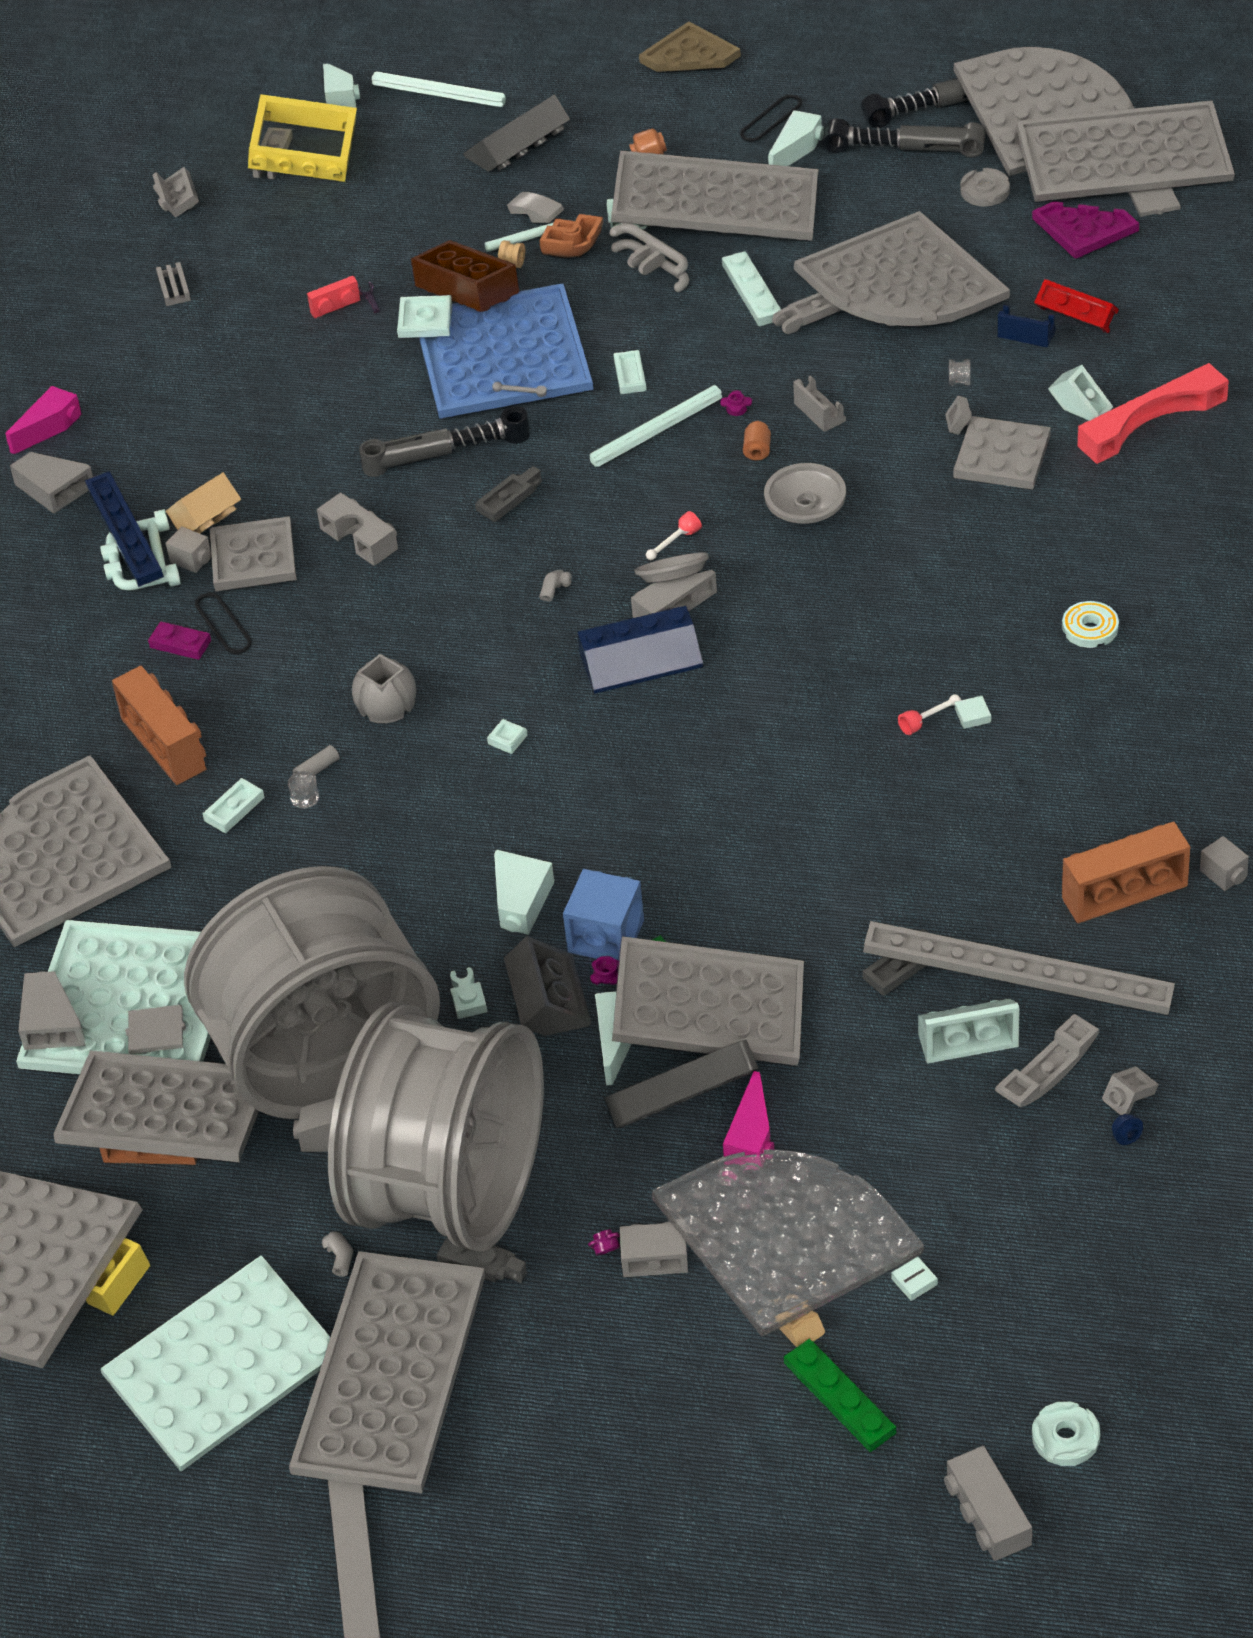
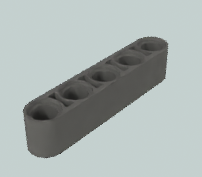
[604,1040,759,1128]

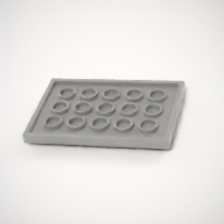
[612,936,804,1066]
[54,1050,259,1162]

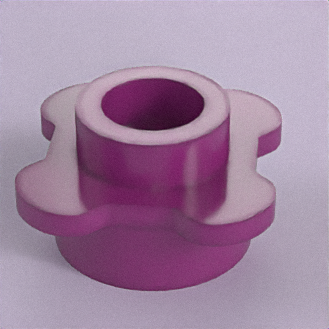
[720,390,752,416]
[590,956,619,985]
[588,1229,621,1256]

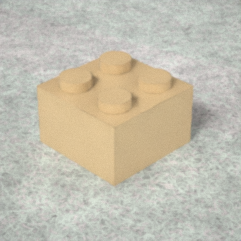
[166,472,241,534]

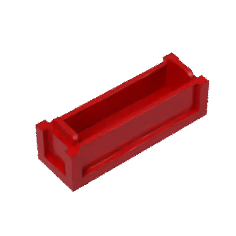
[1034,279,1119,333]

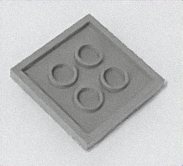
[953,416,1051,490]
[210,516,297,591]

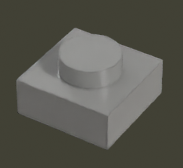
[945,396,972,435]

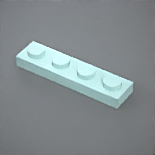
[722,251,781,326]

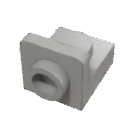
[1102,1066,1159,1115]

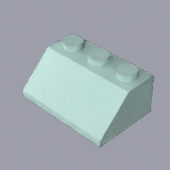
[918,999,1019,1064]

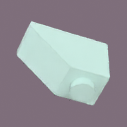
[323,63,360,108]
[1048,365,1113,421]

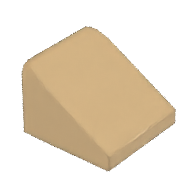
[775,1304,825,1347]

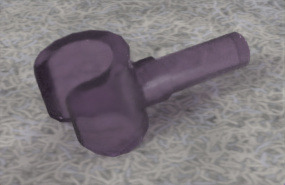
[358,282,380,313]

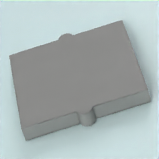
[1128,187,1180,217]
[125,1005,186,1054]

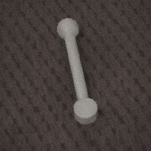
[492,382,547,397]

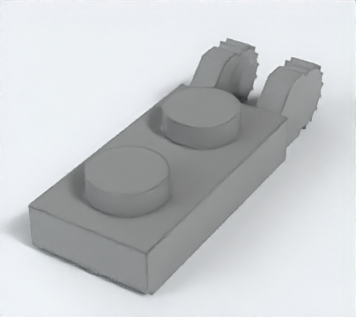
[253,127,293,179]
[772,293,842,335]

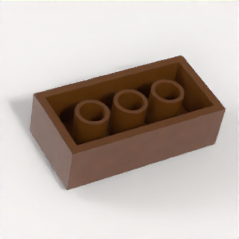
[411,240,519,312]

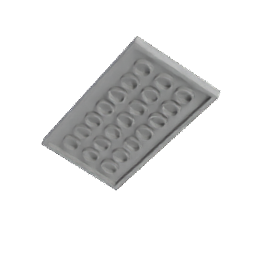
[1016,100,1235,202]
[611,150,818,241]
[289,1251,485,1493]

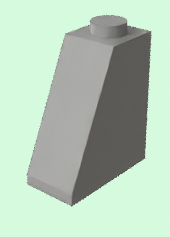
[10,452,93,513]
[18,971,86,1050]
[293,1098,335,1152]

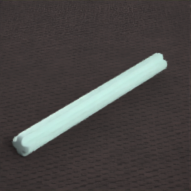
[372,72,506,108]
[589,385,722,467]

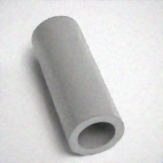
[293,745,340,784]

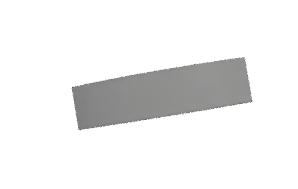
[995,1014,1099,1107]

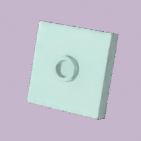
[397,295,452,338]

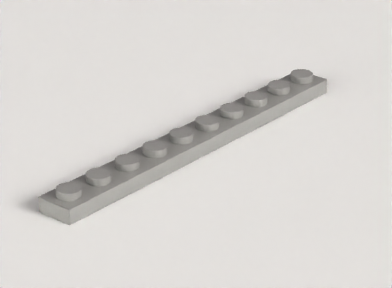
[863,921,1175,1015]

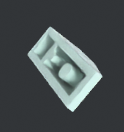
[768,110,825,166]
[595,991,631,1086]

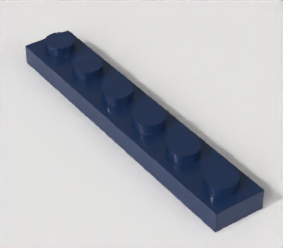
[85,471,164,587]

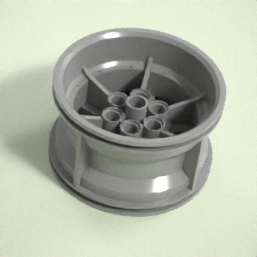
[184,866,440,1119]
[328,1002,544,1252]

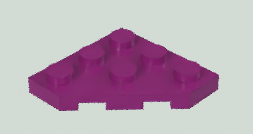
[1032,201,1139,259]

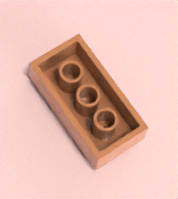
[111,666,206,785]
[1062,822,1190,924]

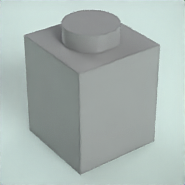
[166,526,212,573]
[1200,836,1249,891]

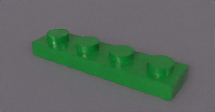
[784,1338,896,1452]

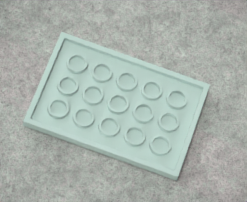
[101,1255,331,1471]

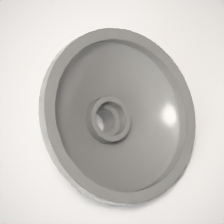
[764,463,846,524]

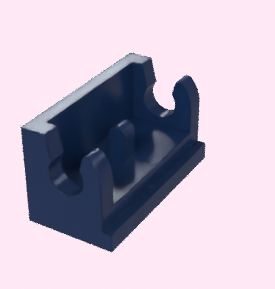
[997,305,1056,348]

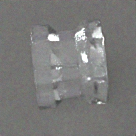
[949,359,970,386]
[288,771,319,808]

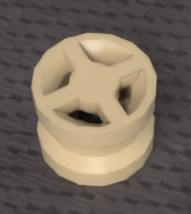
[498,240,525,268]

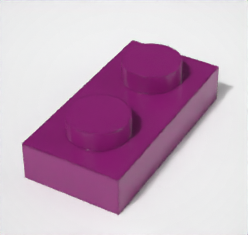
[148,621,211,660]

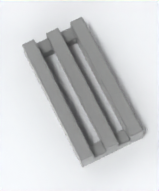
[156,262,191,306]

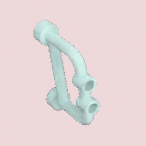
[100,509,181,591]

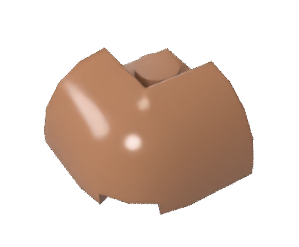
[539,214,603,258]

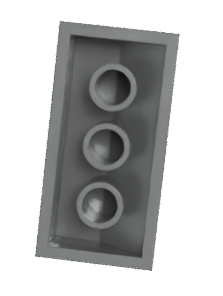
[463,94,570,172]

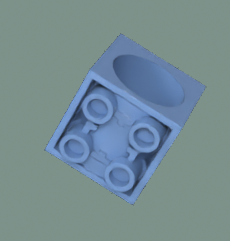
[563,869,644,960]

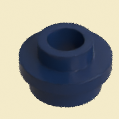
[1112,1114,1143,1145]

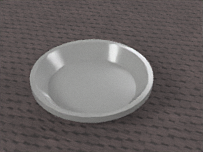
[634,552,709,583]

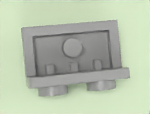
[153,167,199,218]

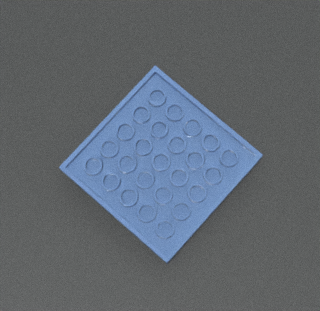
[419,283,593,419]

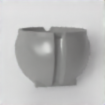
[351,654,417,723]

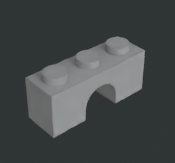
[317,492,398,566]

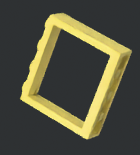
[248,94,357,182]

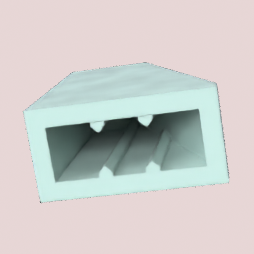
[494,850,554,935]

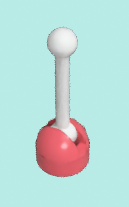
[646,511,702,560]
[898,694,961,735]

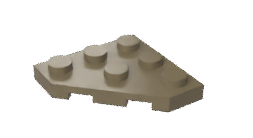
[639,21,741,72]

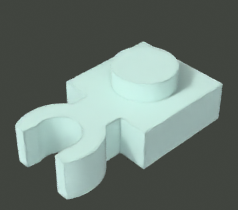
[450,967,487,1019]

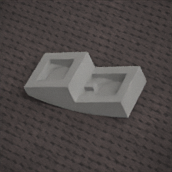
[507,192,564,223]

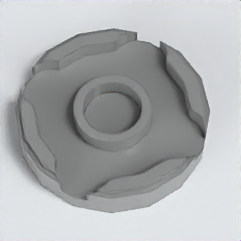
[960,168,1010,206]

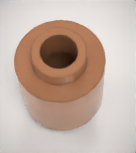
[743,421,771,461]

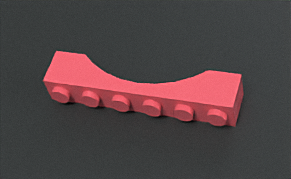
[1078,363,1229,464]

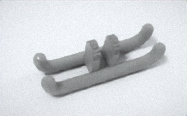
[610,223,689,292]

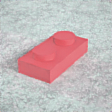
[307,276,360,318]

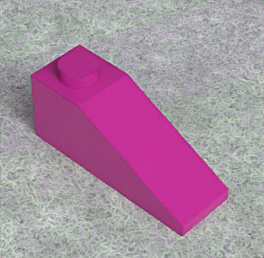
[5,386,81,454]
[723,1071,774,1172]

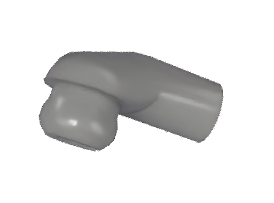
[539,570,572,602]
[322,1232,353,1277]

